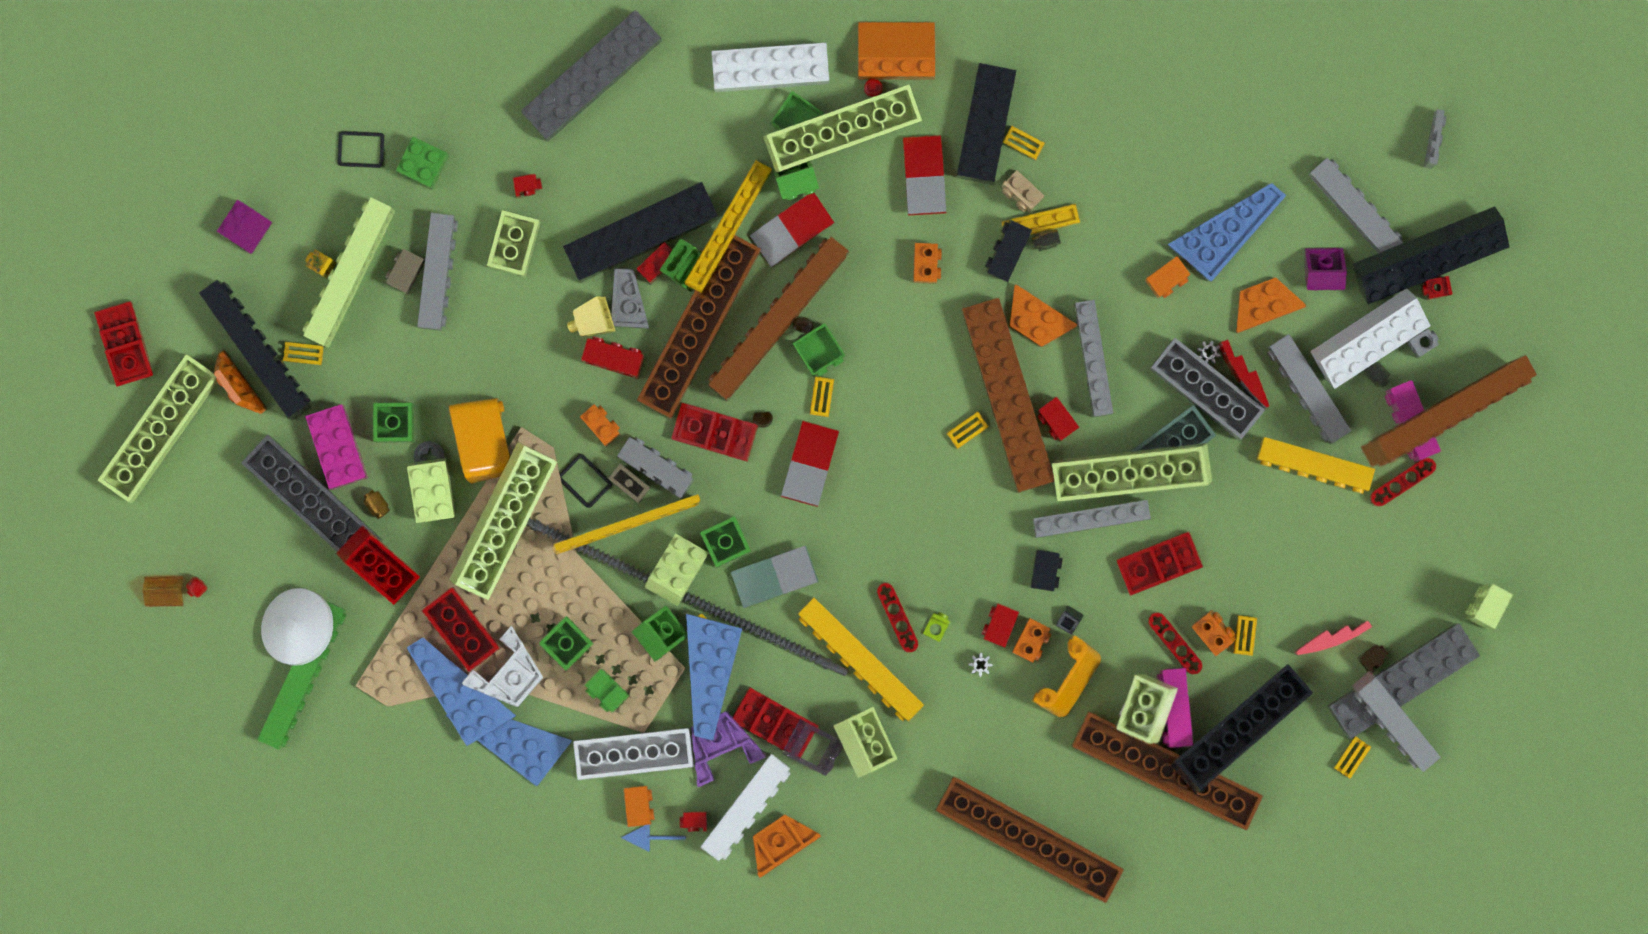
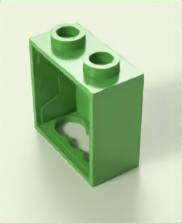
[770,91,824,130]
[659,238,702,292]
[792,323,845,377]

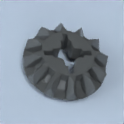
[414,441,444,462]

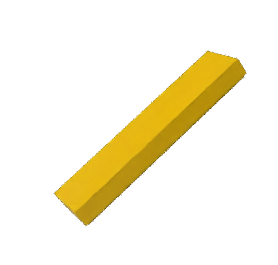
[1001,204,1080,235]

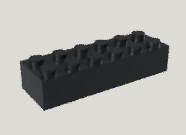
[956,63,1017,185]

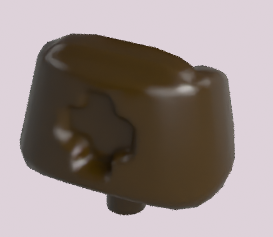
[793,317,813,334]
[752,411,773,428]

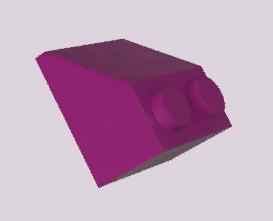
[217,199,273,254]
[1305,248,1347,291]

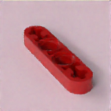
[1370,458,1436,507]
[877,583,918,653]
[1148,613,1203,674]

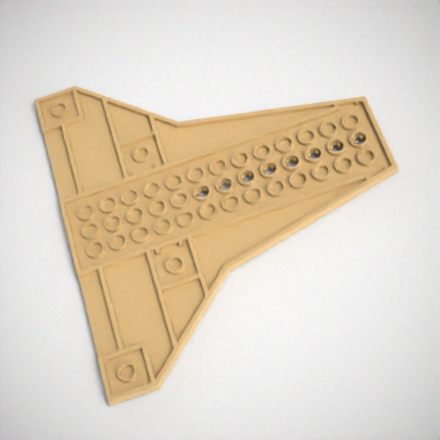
[356,427,686,733]

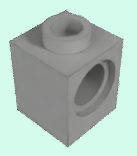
[1407,329,1439,358]

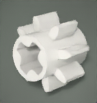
[1197,341,1221,364]
[968,653,993,677]

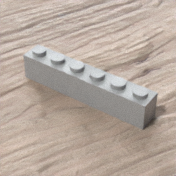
[1308,158,1403,253]
[417,213,458,331]
[1074,300,1113,418]
[1267,334,1351,444]
[1032,500,1151,538]
[1352,671,1441,772]

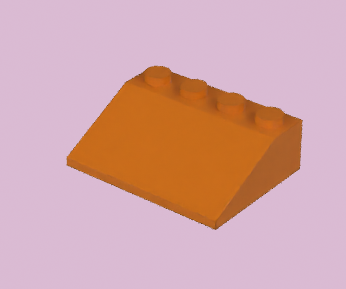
[858,22,935,80]

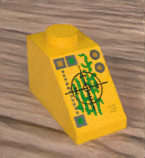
[305,249,337,279]

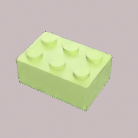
[487,210,541,278]
[407,458,456,523]
[645,534,709,606]
[1465,584,1513,629]
[1116,674,1178,744]
[833,707,897,778]

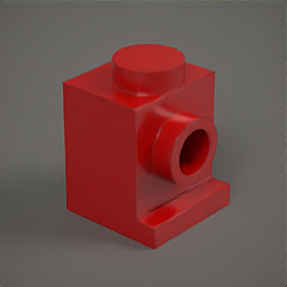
[513,174,543,199]
[1422,276,1452,300]
[679,811,707,832]

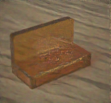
[142,576,184,607]

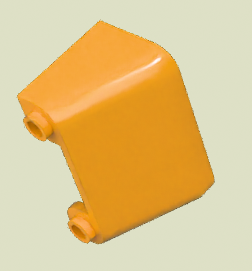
[449,398,511,484]
[1031,635,1101,717]

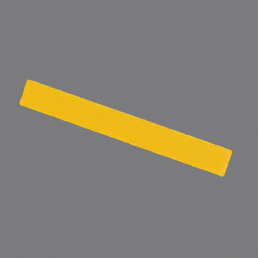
[684,160,772,293]
[553,494,700,555]

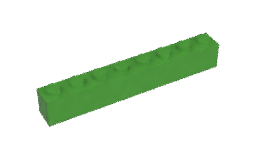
[257,600,347,750]

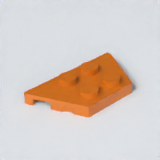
[1236,278,1306,333]
[1010,284,1077,347]
[213,350,267,414]
[753,815,821,878]

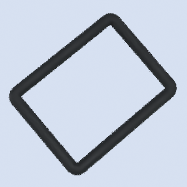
[337,131,385,168]
[560,454,612,508]

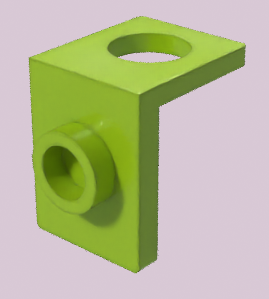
[923,611,951,642]

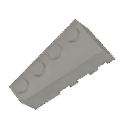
[617,436,694,499]

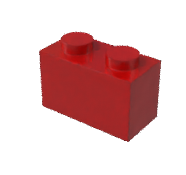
[636,242,672,285]
[1037,397,1080,442]
[981,603,1019,648]

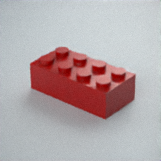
[336,525,420,605]
[422,587,501,672]

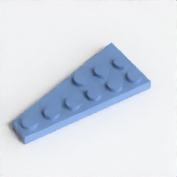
[1168,183,1286,282]
[686,614,743,741]
[407,638,516,746]
[446,715,573,786]

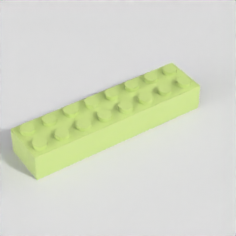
[763,84,922,172]
[302,198,395,349]
[97,354,218,503]
[449,442,557,600]
[1052,443,1212,501]

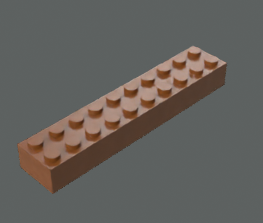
[637,235,761,420]
[708,237,849,401]
[961,298,1055,493]
[1360,355,1537,467]
[1071,712,1263,831]
[935,776,1124,903]

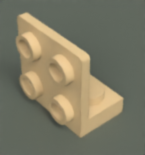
[1001,170,1045,213]

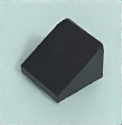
[1056,606,1083,635]

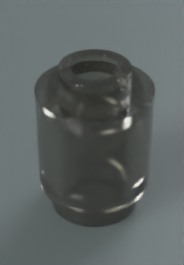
[1031,228,1061,252]
[1364,362,1391,388]

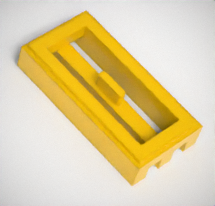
[1002,125,1045,161]
[283,342,324,366]
[810,376,834,417]
[946,411,989,449]
[1233,615,1257,656]
[1334,736,1371,779]

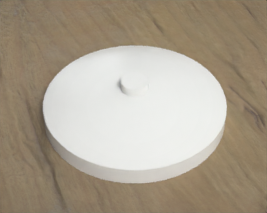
[261,588,333,665]

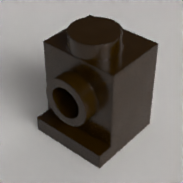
[1357,644,1389,673]

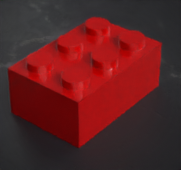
[581,336,645,379]

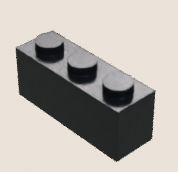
[985,219,1032,282]

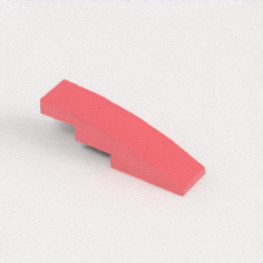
[1294,621,1372,655]

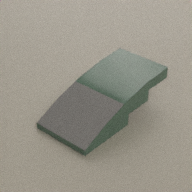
[731,546,819,608]

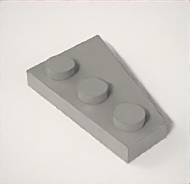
[1423,109,1447,169]
[611,269,649,329]

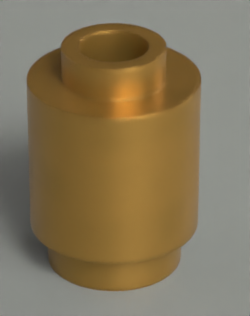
[363,490,390,519]

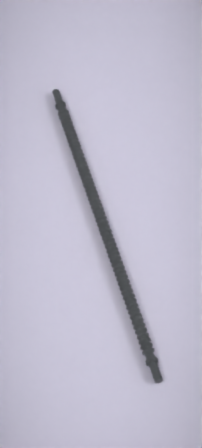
[518,516,848,676]

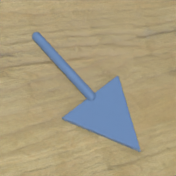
[621,825,686,852]

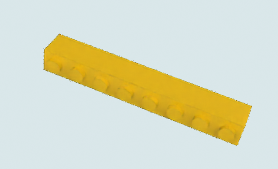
[798,598,924,722]

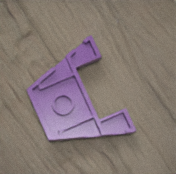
[691,711,767,787]

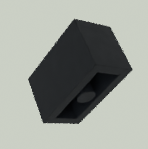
[1030,550,1063,592]

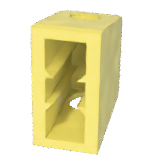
[567,296,616,337]

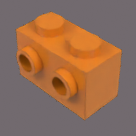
[914,243,942,284]
[1145,256,1191,299]
[580,404,620,446]
[1191,609,1236,656]
[1012,618,1052,663]
[624,785,655,827]

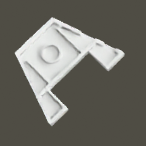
[462,626,543,707]

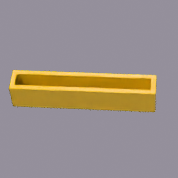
[1256,437,1375,494]

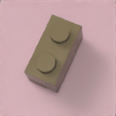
[385,249,425,294]
[608,464,651,503]

